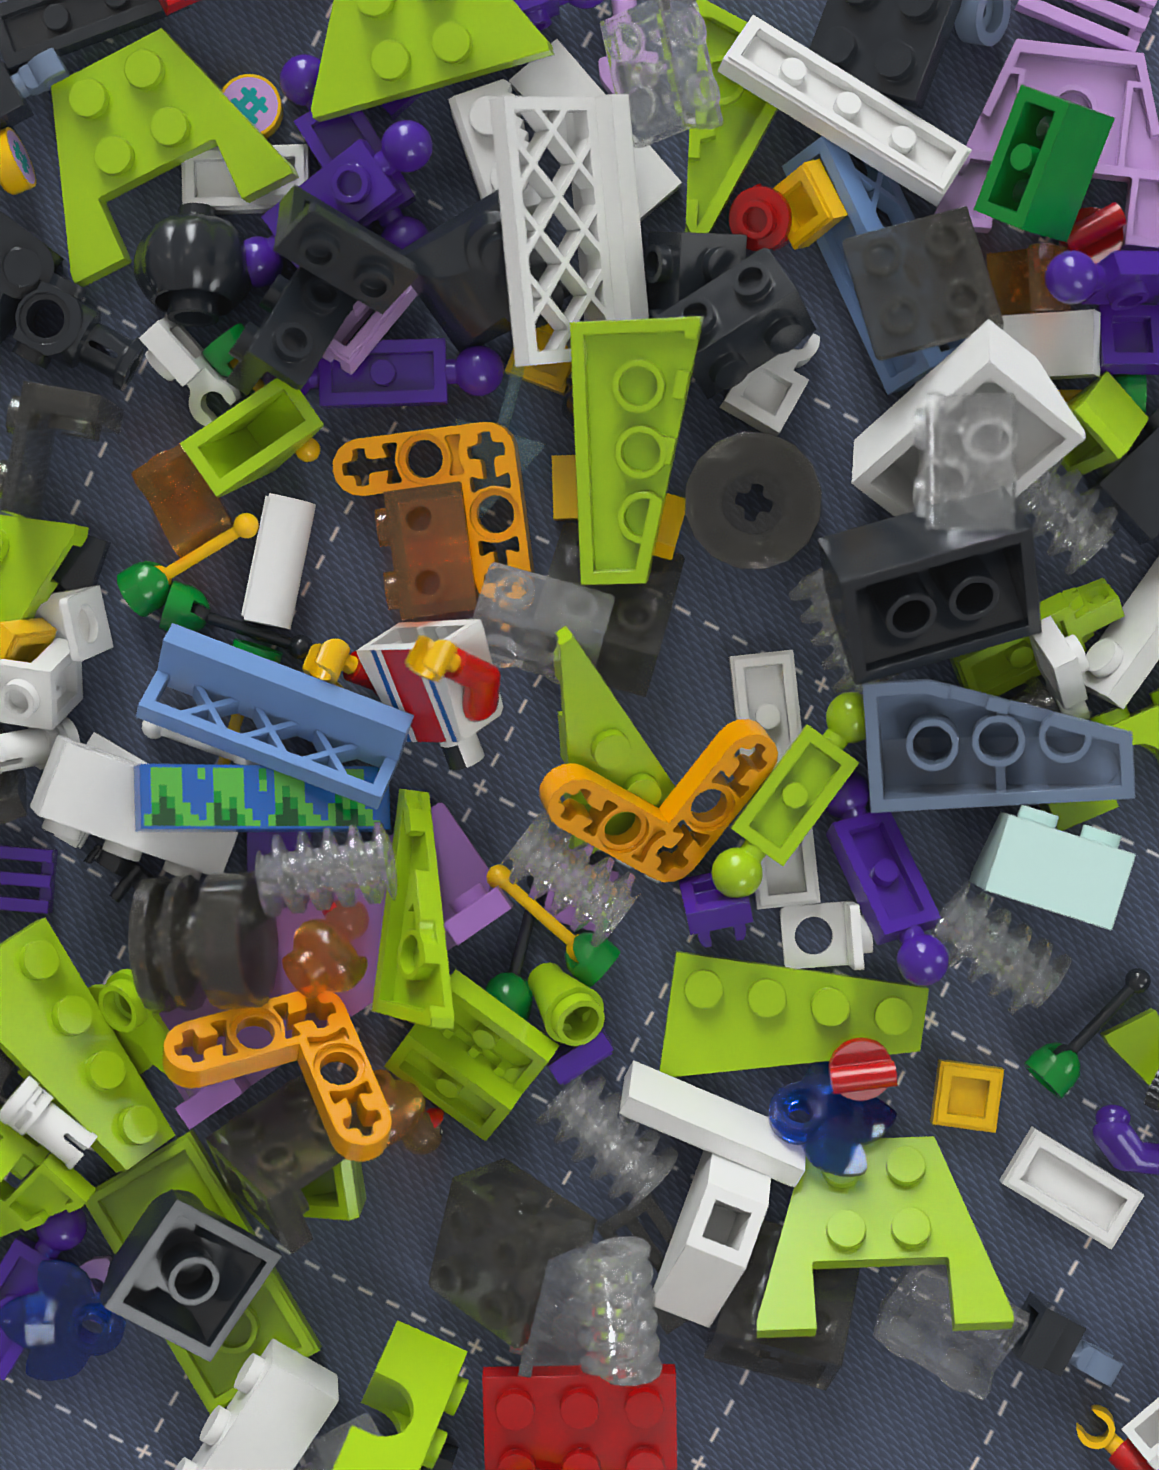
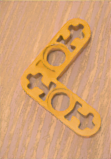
[332,422,535,606]
[539,719,778,882]
[163,987,392,1162]

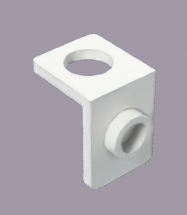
[35,585,114,662]
[780,901,873,970]

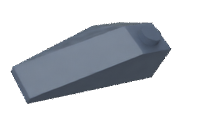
[862,679,1135,813]

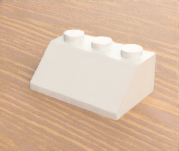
[852,319,1085,516]

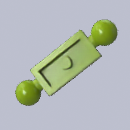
[711,692,866,898]

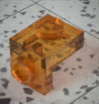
[987,243,1071,316]
[131,444,234,558]

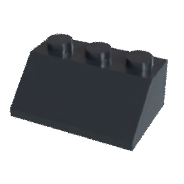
[817,486,1042,685]

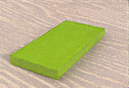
[85,1129,322,1414]

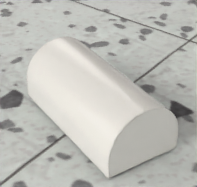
[241,493,316,630]

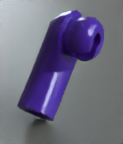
[1092,1105,1159,1175]

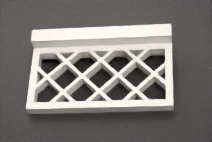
[490,94,649,367]

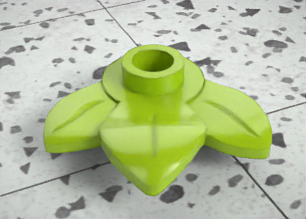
[88,969,170,1075]

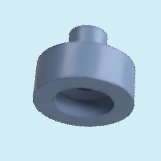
[954,0,1011,46]

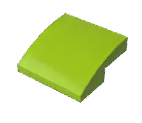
[384,969,560,1142]

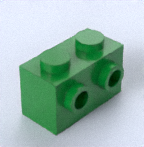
[973,84,1115,242]

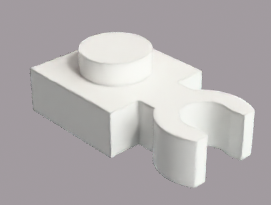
[720,333,820,439]
[1029,616,1090,720]

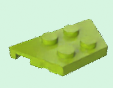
[311,0,554,122]

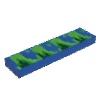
[134,764,391,832]

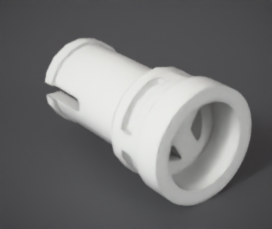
[0,717,80,774]
[0,1076,97,1170]

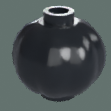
[134,203,252,327]

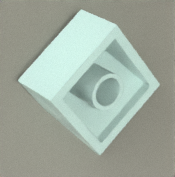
[969,805,1136,930]

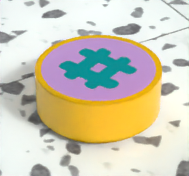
[222,74,284,139]
[0,127,36,195]

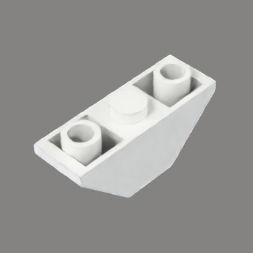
[648,1150,771,1328]

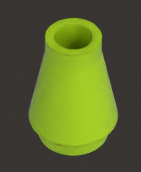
[527,962,605,1046]

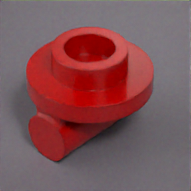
[729,183,792,251]
[1059,202,1127,264]
[829,1037,898,1101]

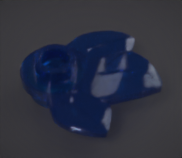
[768,1061,897,1177]
[0,1260,126,1381]

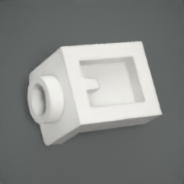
[0,638,83,730]

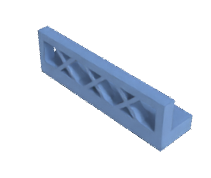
[782,136,969,395]
[136,623,414,810]

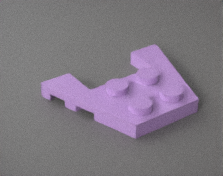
[931,39,1159,251]

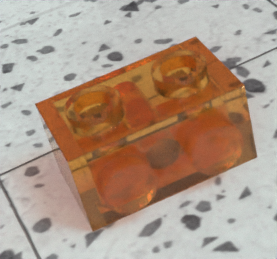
[375,481,480,622]

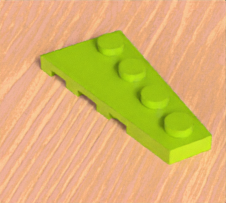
[570,316,704,585]
[0,917,175,1172]
[659,951,929,1077]

